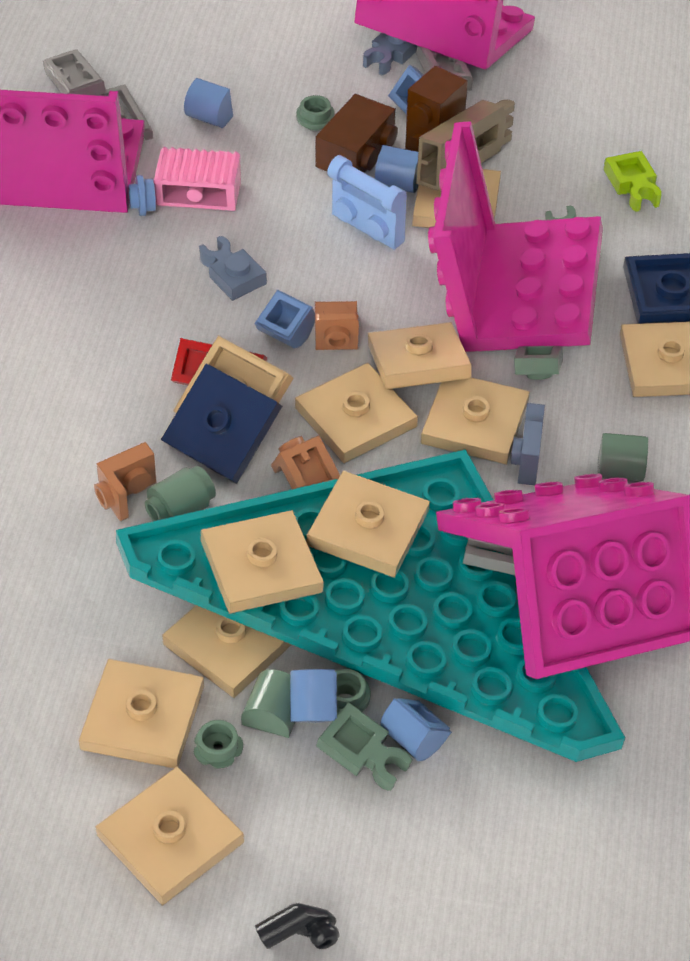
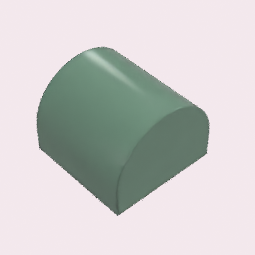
[598,433,648,482]
[241,669,295,738]

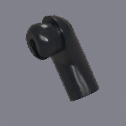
[255,903,339,949]

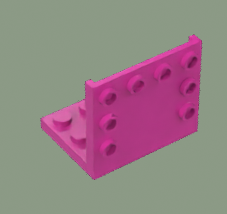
[354,0,535,70]
[0,90,145,213]
[428,121,603,352]
[436,474,690,679]

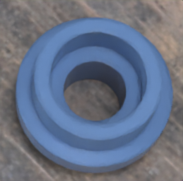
[128,175,156,216]

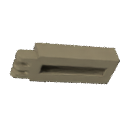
[416,100,515,191]

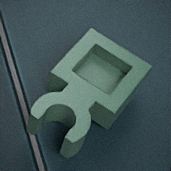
[316,702,412,791]

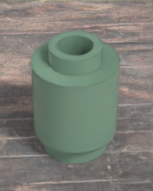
[145,466,216,521]

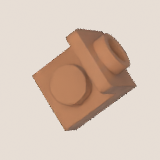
[315,301,359,350]
[271,435,340,489]
[94,442,157,521]

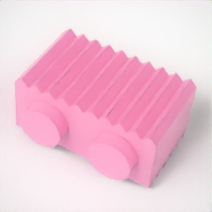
[154,146,241,211]

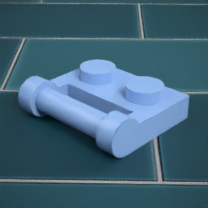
[327,155,407,250]

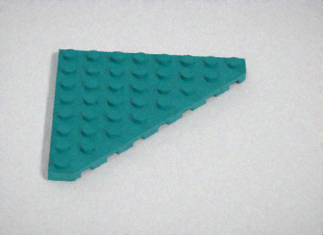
[116,449,625,762]

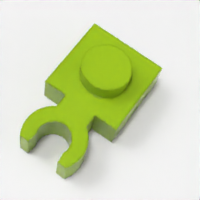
[603,151,662,212]

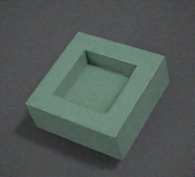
[514,346,563,380]

